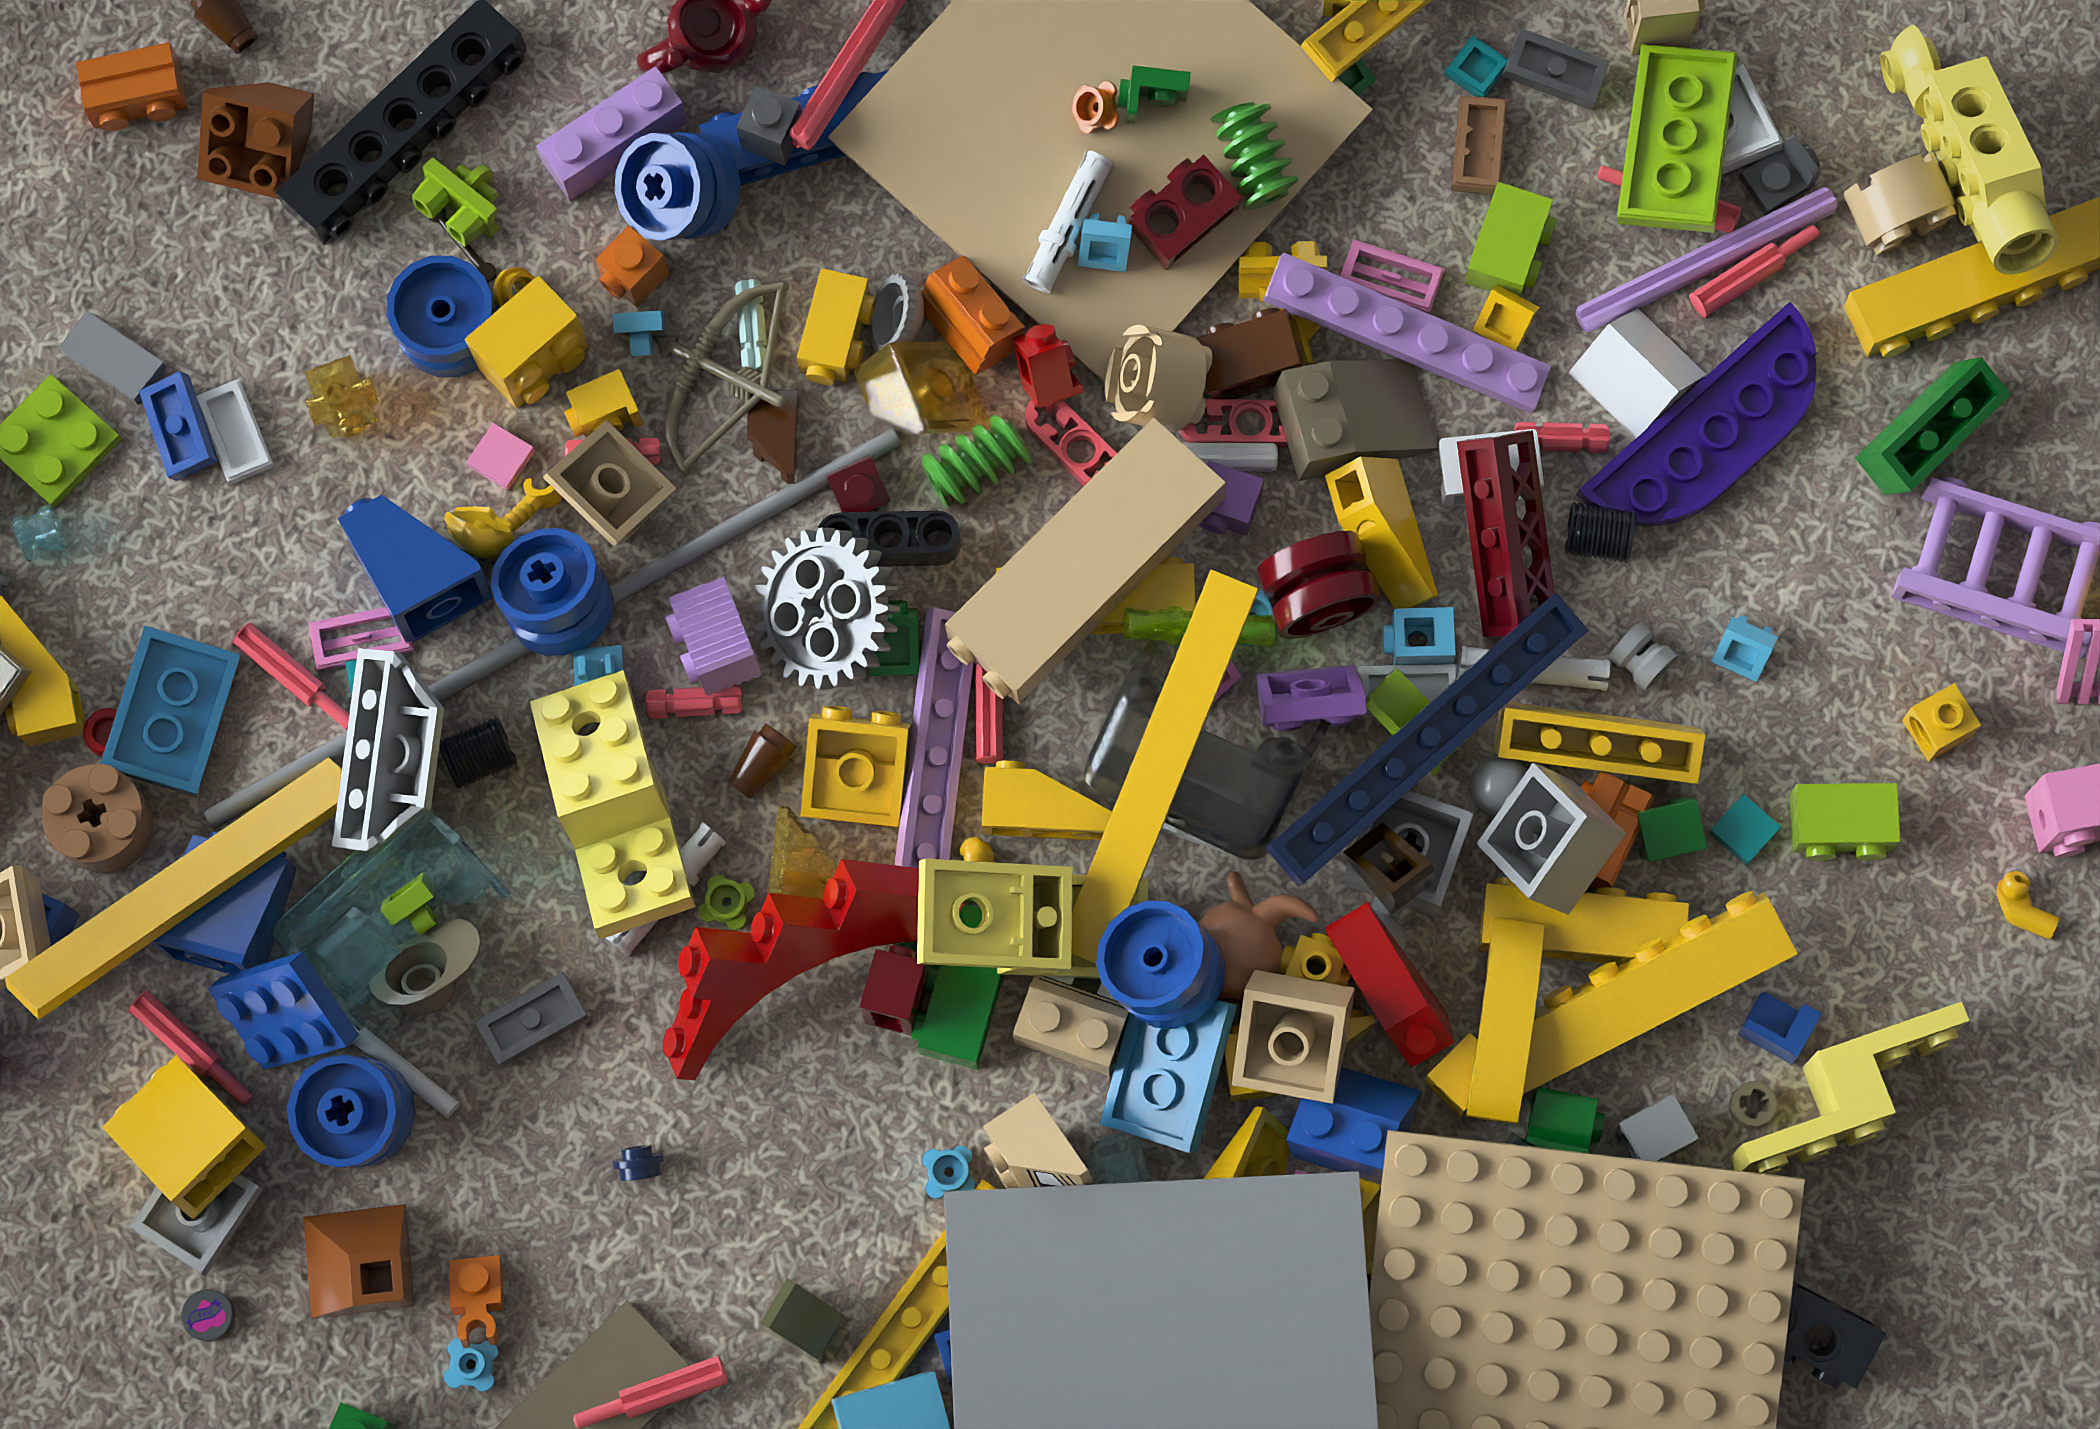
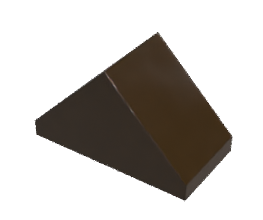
[1343,822,1436,915]

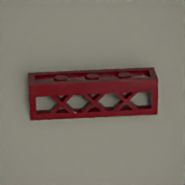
[1457,430,1555,637]

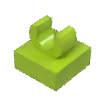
[380,872,437,935]

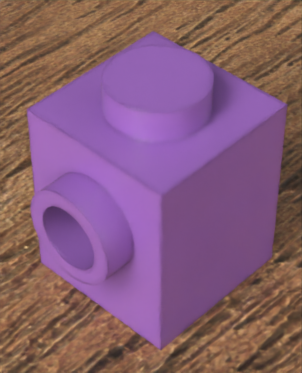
[1199,460,1264,536]

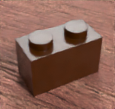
[1196,308,1308,399]

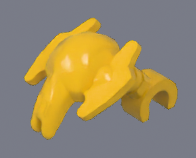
[444,478,563,562]

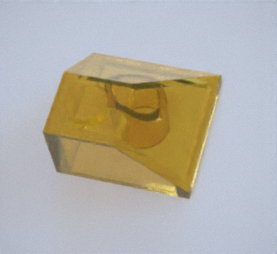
[854,341,990,434]
[767,805,838,899]

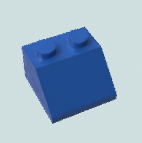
[1286,1067,1422,1185]

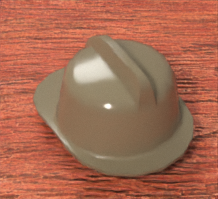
[368,918,481,1015]

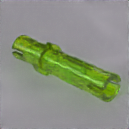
[1122,606,1275,647]

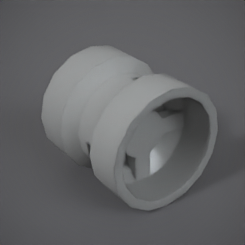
[1607,622,1678,691]

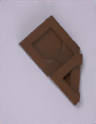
[747,390,799,484]

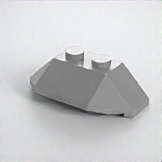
[332,648,444,852]

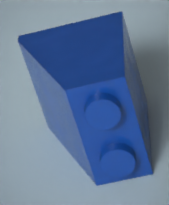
[338,494,493,643]
[150,832,297,974]

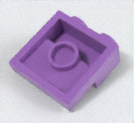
[1257,665,1367,731]

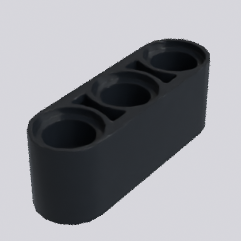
[817,510,961,567]

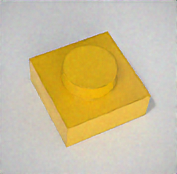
[1472,284,1540,351]

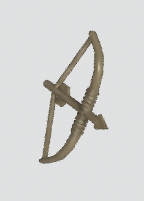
[652,282,789,475]

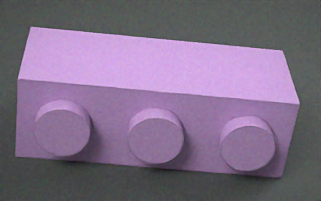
[536,66,688,201]

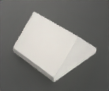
[1569,308,1707,438]

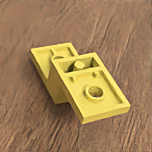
[530,670,696,939]
[917,859,1148,979]
[1729,1002,1970,1175]

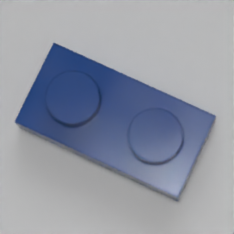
[139,371,218,481]

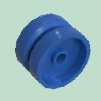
[615,132,740,240]
[386,255,498,377]
[490,528,614,656]
[1096,901,1226,1029]
[287,1054,416,1168]

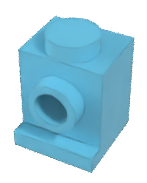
[1382,607,1456,665]

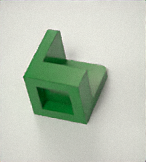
[1637,795,1707,862]

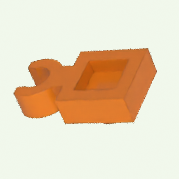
[449,1255,504,1348]

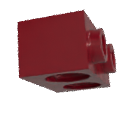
[1129,154,1242,270]
[859,945,928,1036]

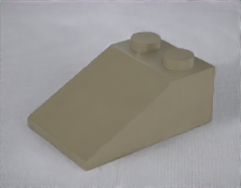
[1272,359,1439,481]

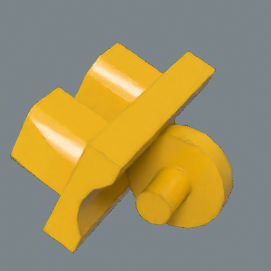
[1238,241,1327,310]

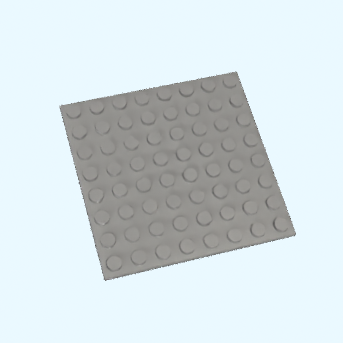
[944,1171,1379,1429]

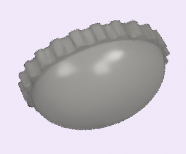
[867,273,924,355]

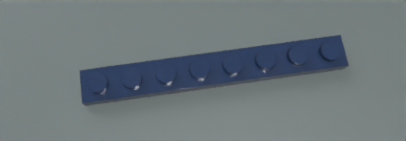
[1265,593,1589,887]

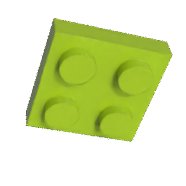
[0,374,122,508]

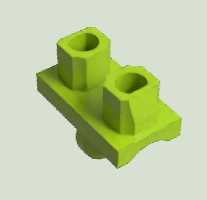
[412,157,500,247]

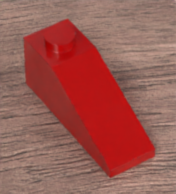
[1325,902,1455,1068]

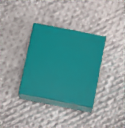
[1444,35,1508,98]
[1709,794,1781,866]

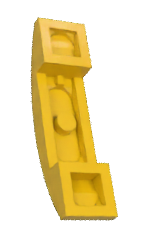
[1466,917,1545,1125]

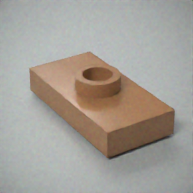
[1451,95,1508,195]

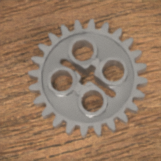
[752,528,900,689]

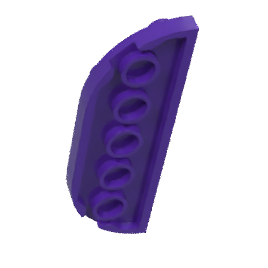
[1577,302,1817,526]

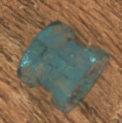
[11,504,67,562]

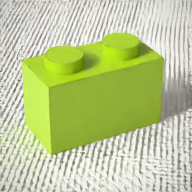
[1464,182,1557,297]
[1789,783,1900,861]

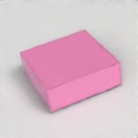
[466,423,535,491]

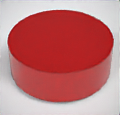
[83,708,118,758]

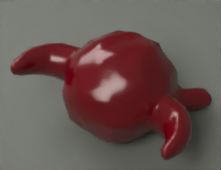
[636,0,772,74]

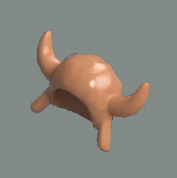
[1198,871,1320,1001]

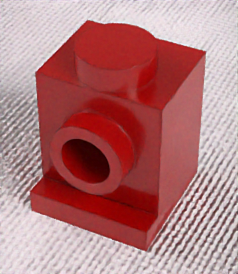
[1012,324,1084,408]

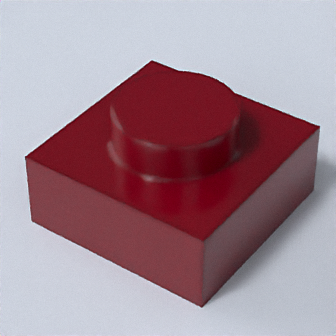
[825,455,891,512]

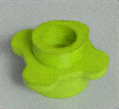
[699,875,755,930]

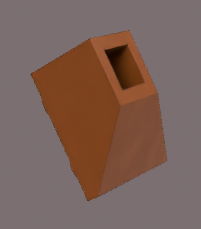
[197,82,314,199]
[303,1204,415,1319]

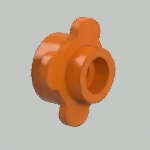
[1072,81,1120,134]

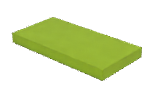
[1617,44,1738,233]

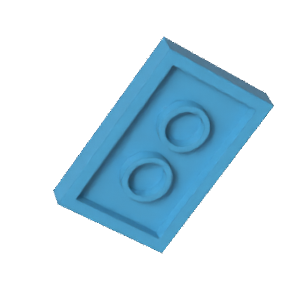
[100,625,241,797]
[1100,1000,1237,1153]

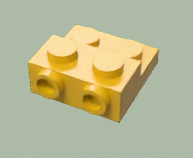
[800,705,912,827]

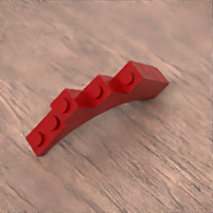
[663,859,965,1081]

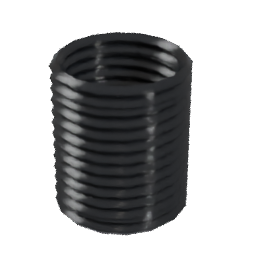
[1564,502,1636,563]
[439,716,517,789]

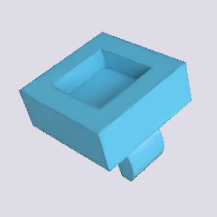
[1077,212,1132,272]
[612,310,666,356]
[1711,615,1778,682]
[573,645,625,686]

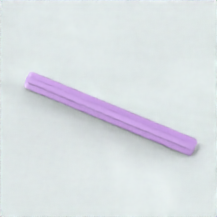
[1575,187,1838,332]

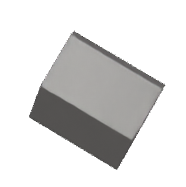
[130,1174,263,1276]

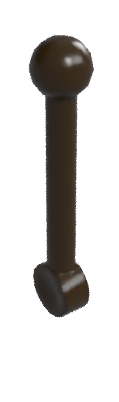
[429,208,496,282]

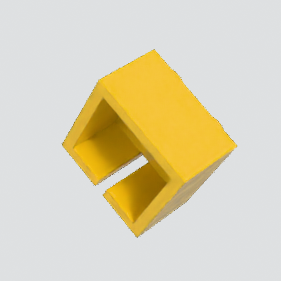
[465,275,589,409]

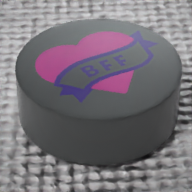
[181,1289,235,1342]

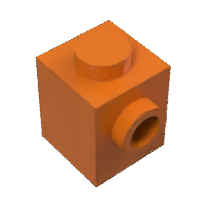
[595,225,669,308]

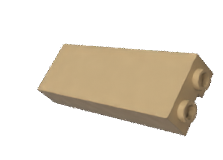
[945,418,1226,704]

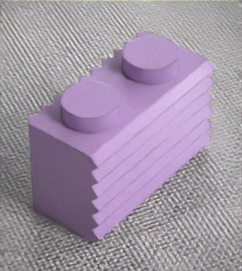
[665,576,761,696]

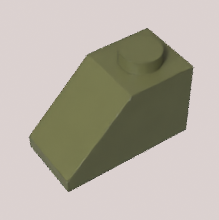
[760,1278,850,1364]

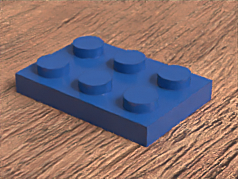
[207,952,359,1070]

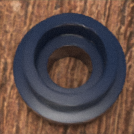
[612,1145,664,1181]

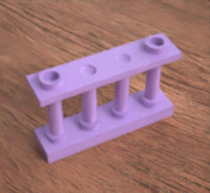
[1891,477,2100,658]

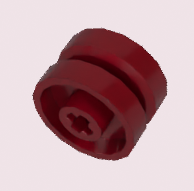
[1257,531,1382,639]

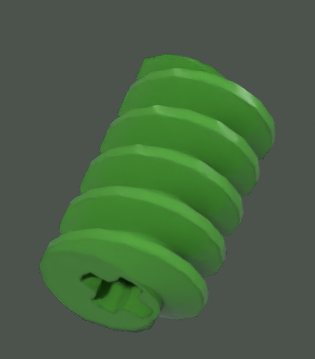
[1210,102,1299,211]
[921,415,1033,510]

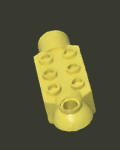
[1880,24,2060,274]

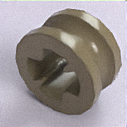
[1729,1081,1777,1129]

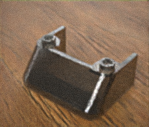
[1084,639,1331,860]

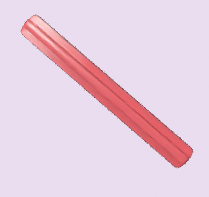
[789,0,906,150]

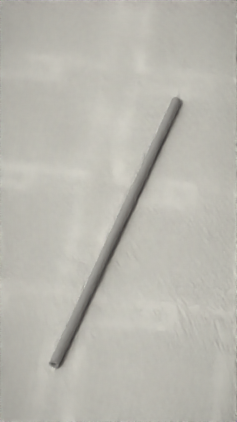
[203,428,901,829]

